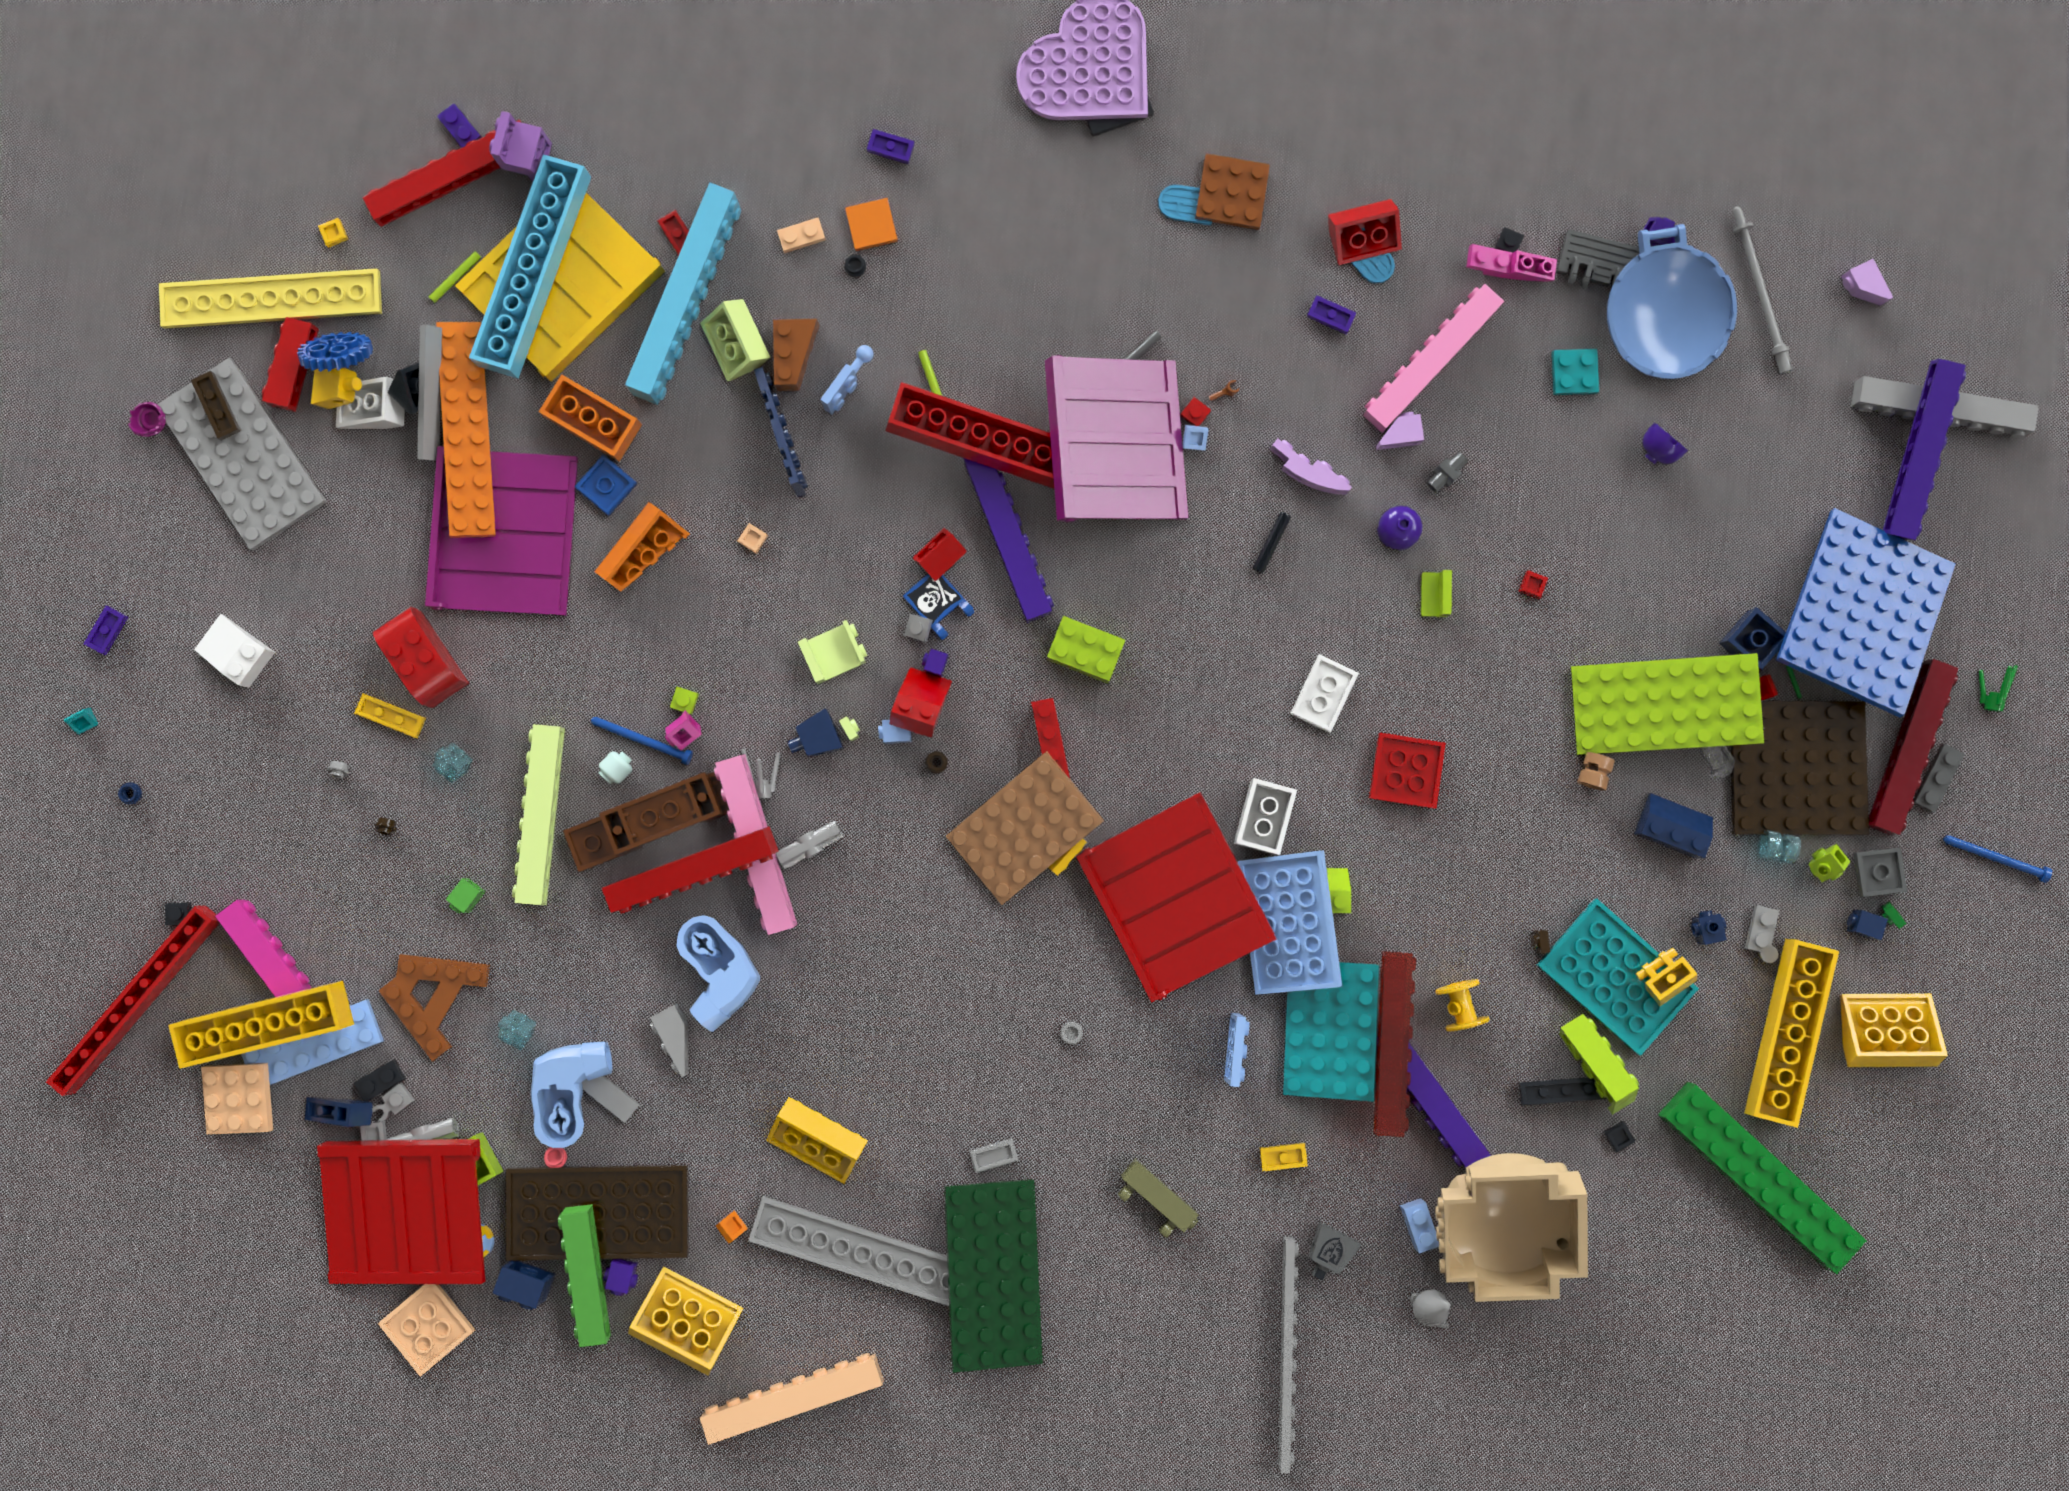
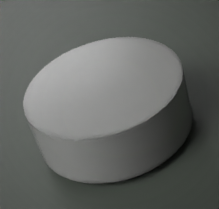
[1060,1021,1083,1044]

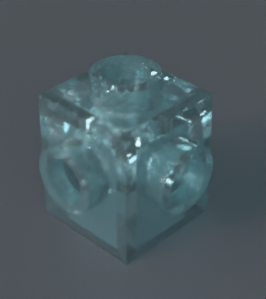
[432,743,473,783]
[498,1010,537,1050]

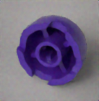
[1642,422,1688,465]
[1377,506,1423,551]

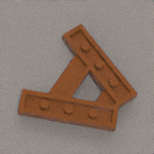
[378,954,490,1061]

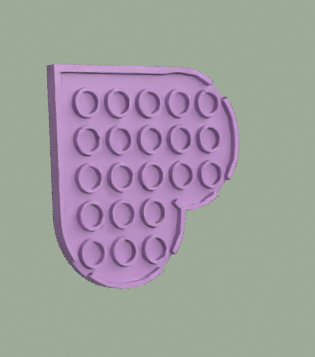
[1016,0,1148,120]

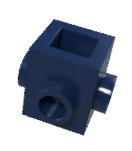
[1691,910,1727,945]

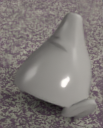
[1410,1289,1451,1329]

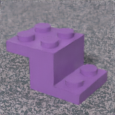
[489,111,552,182]

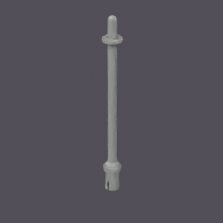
[1733,206,1794,374]

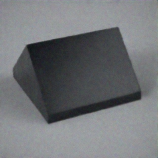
[387,362,419,414]

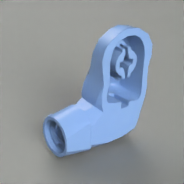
[676,915,760,1032]
[531,1042,612,1148]

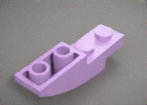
[1270,439,1352,495]

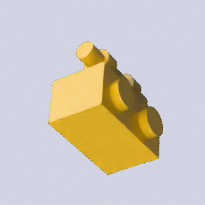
[1636,948,1698,1006]

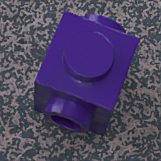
[603,1259,638,1296]

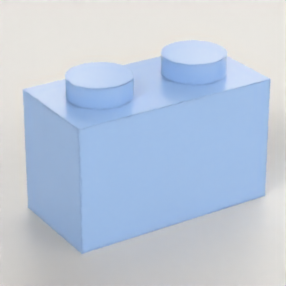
[1400,1198,1439,1253]

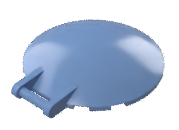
[1607,224,1737,379]

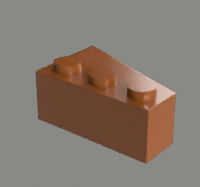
[773,318,820,391]

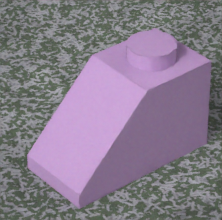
[1841,259,1893,306]
[1376,412,1424,450]

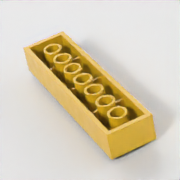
[1744,939,1839,1128]
[168,981,354,1069]

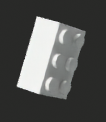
[1234,778,1297,856]

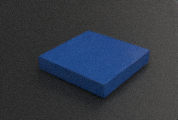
[575,454,638,516]

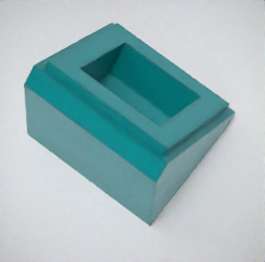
[64,708,98,735]

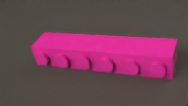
[215,900,311,997]

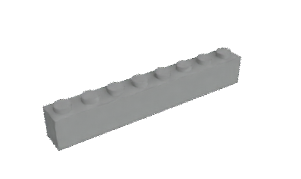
[1851,376,2038,438]

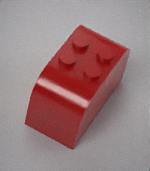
[373,607,470,708]

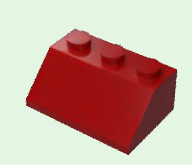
[1328,199,1402,265]

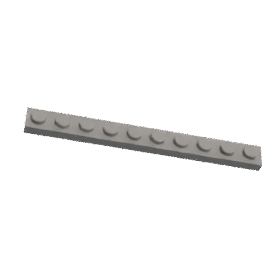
[1278,1236,1299,1473]

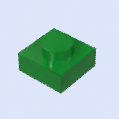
[1882,901,1907,929]

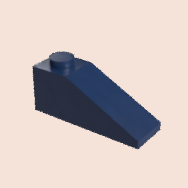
[305,1097,373,1127]

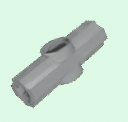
[776,820,844,869]
[387,1117,460,1140]

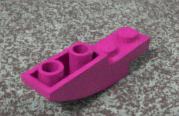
[1466,244,1557,282]

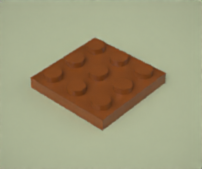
[1195,153,1270,230]

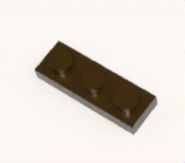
[191,370,241,441]

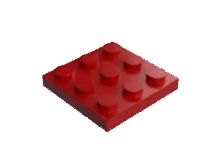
[1369,732,1446,809]

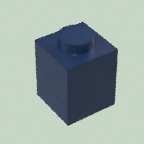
[1847,910,1888,940]

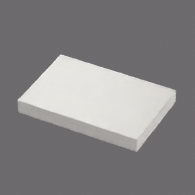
[1290,654,1359,733]

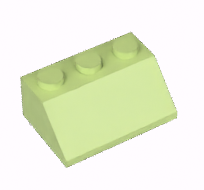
[700,299,770,381]

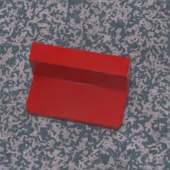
[913,528,966,581]

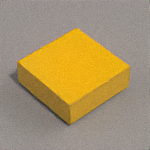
[318,218,349,248]

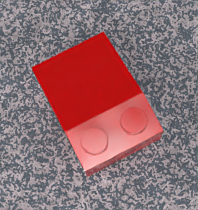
[889,667,952,738]

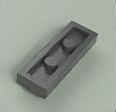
[1913,744,1965,813]

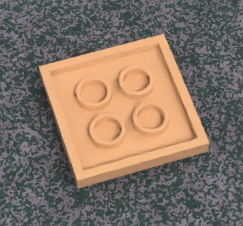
[201,1063,273,1135]
[378,1284,475,1377]

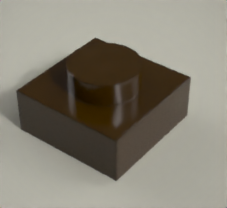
[1531,930,1550,953]

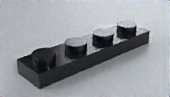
[1518,1077,1607,1106]

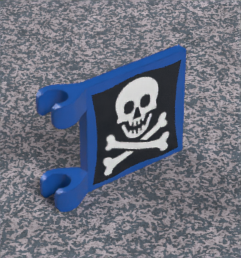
[903,574,974,640]

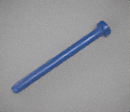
[591,717,693,765]
[1943,835,2052,883]

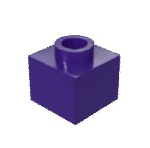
[922,649,949,677]

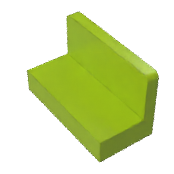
[1421,570,1452,617]

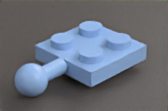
[820,345,874,415]

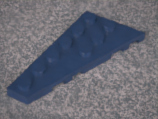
[754,367,808,498]

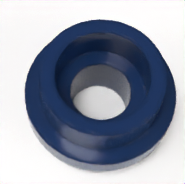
[118,782,142,805]

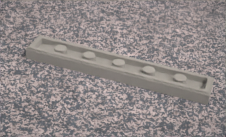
[417,325,442,461]

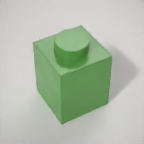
[446,878,486,914]

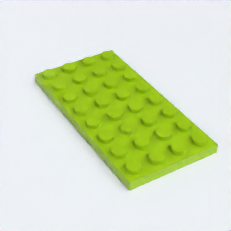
[1571,653,1764,755]

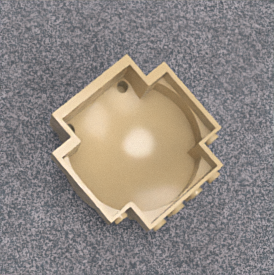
[1435,1153,1588,1302]

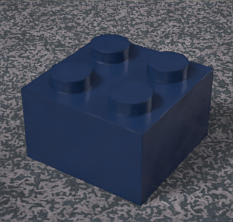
[1719,607,1786,670]
[493,1260,556,1310]

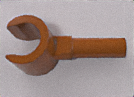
[1209,380,1240,401]

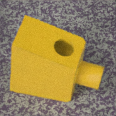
[311,368,362,409]

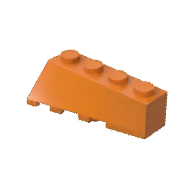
[594,502,690,592]

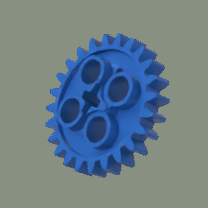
[297,332,373,372]

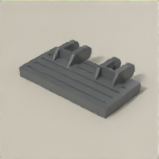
[1556,229,1640,292]

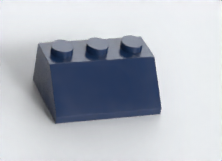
[1634,793,1713,859]

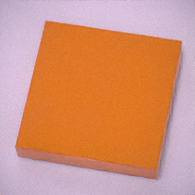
[845,198,898,251]

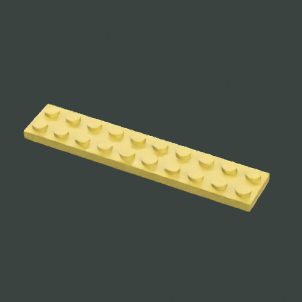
[159,269,382,329]

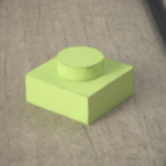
[839,716,860,741]

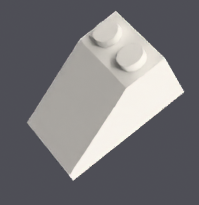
[336,377,405,429]
[194,614,275,688]

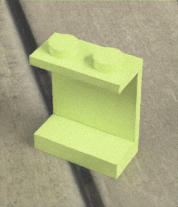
[798,620,868,684]

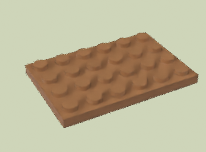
[946,752,1104,905]

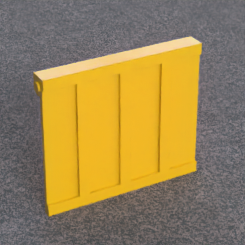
[455,193,665,382]

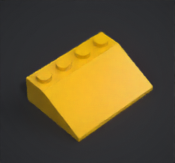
[1840,993,1948,1067]
[628,1266,743,1376]

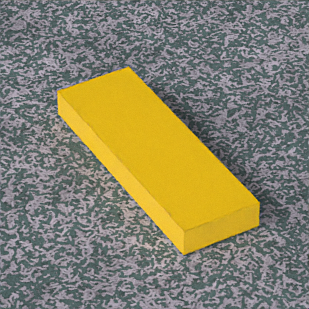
[354,693,426,739]

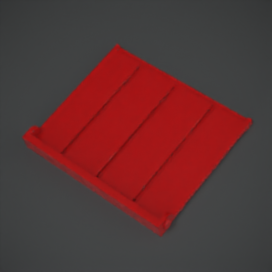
[1076,792,1277,1003]
[317,1139,486,1284]

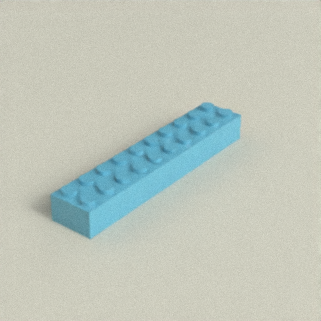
[469,154,591,379]
[625,182,741,405]

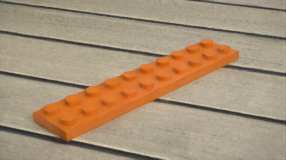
[436,322,496,538]

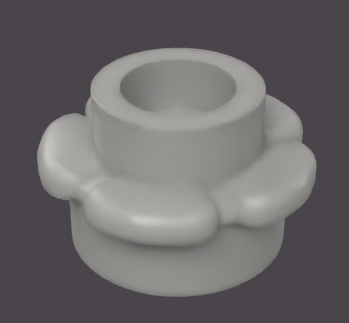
[327,761,350,779]

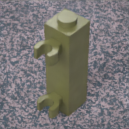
[1118,1158,1199,1238]

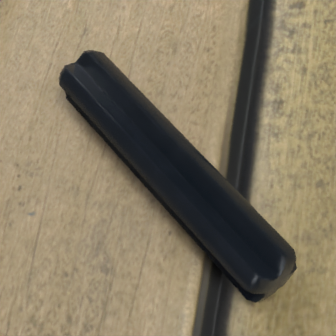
[1253,512,1291,573]

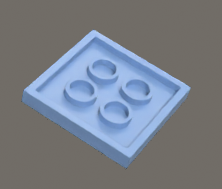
[1224,1013,1249,1087]

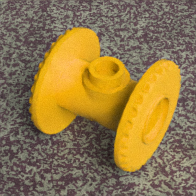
[1435,979,1490,1031]

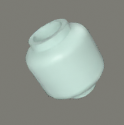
[599,751,632,784]

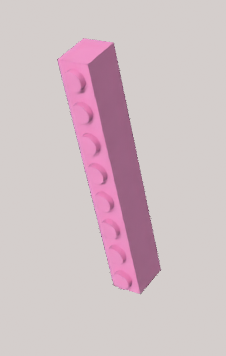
[1363,284,1504,433]
[714,754,797,935]

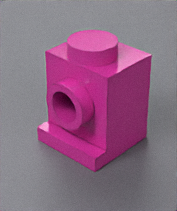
[665,710,702,750]

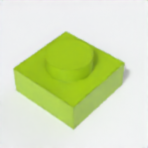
[670,687,699,715]

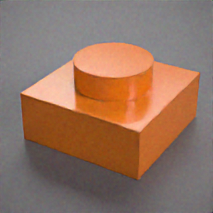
[715,1210,748,1244]

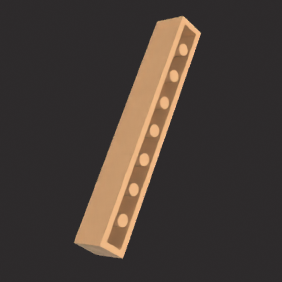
[700,1353,884,1445]

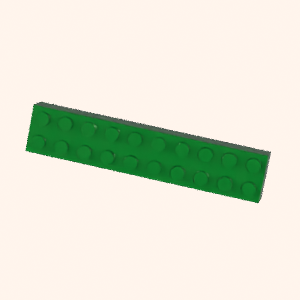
[1658,1082,1867,1274]

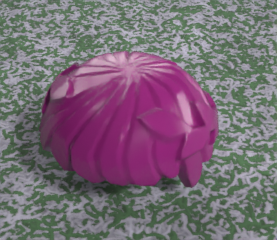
[128,402,166,437]

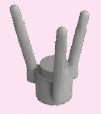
[741,749,780,798]

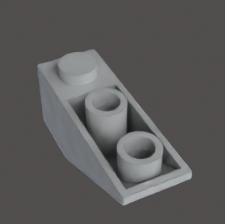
[650,1004,689,1077]

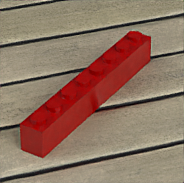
[362,119,522,227]
[602,826,779,914]

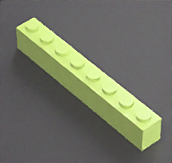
[512,724,565,905]

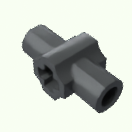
[1427,452,1468,493]

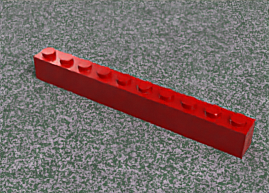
[46,906,220,1096]

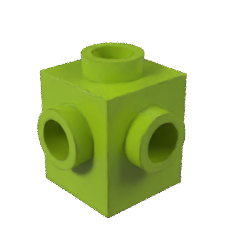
[1808,844,1850,882]

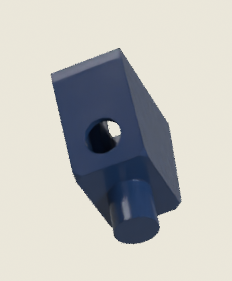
[787,708,844,757]

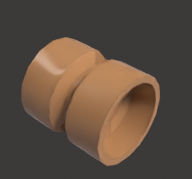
[1577,752,1615,791]

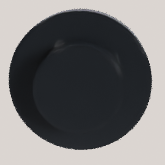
[844,255,866,277]

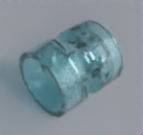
[1758,830,1801,864]

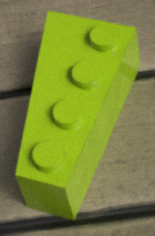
[1559,1014,1639,1115]

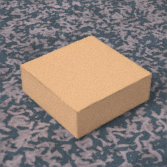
[737,523,768,554]

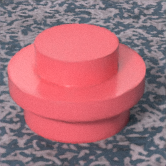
[544,1147,567,1168]

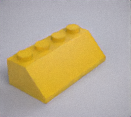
[766,1097,868,1184]

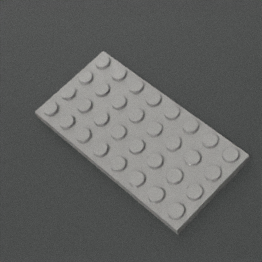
[157,357,327,551]

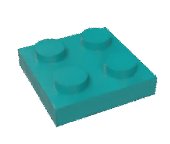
[1551,349,1599,395]

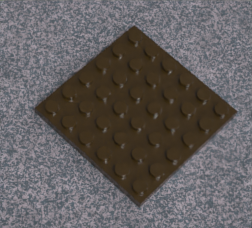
[1730,701,1869,835]

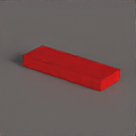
[657,210,689,256]

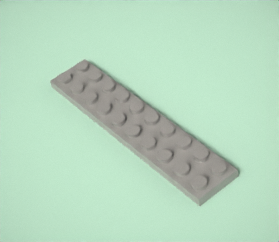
[748,1196,949,1306]

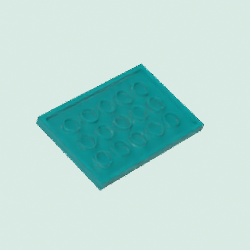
[1537,898,1699,1056]
[1283,962,1380,1102]

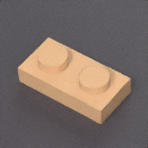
[777,218,826,253]

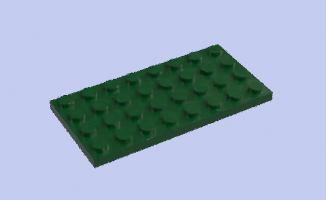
[944,1179,1043,1373]

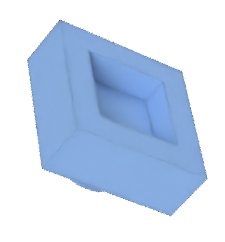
[1183,425,1208,450]

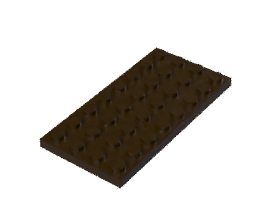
[506,1165,689,1261]

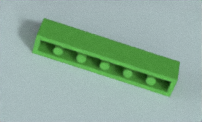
[558,1204,611,1347]

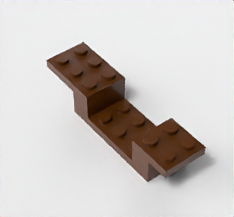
[563,772,729,872]

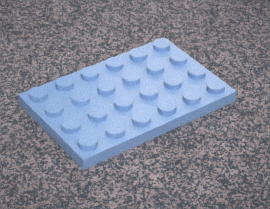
[1238,850,1342,995]

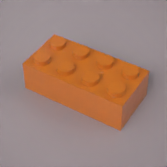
[538,374,642,462]

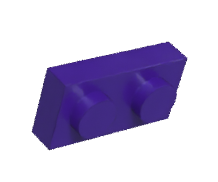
[437,103,482,147]
[867,129,915,165]
[1307,295,1356,335]
[83,605,128,655]

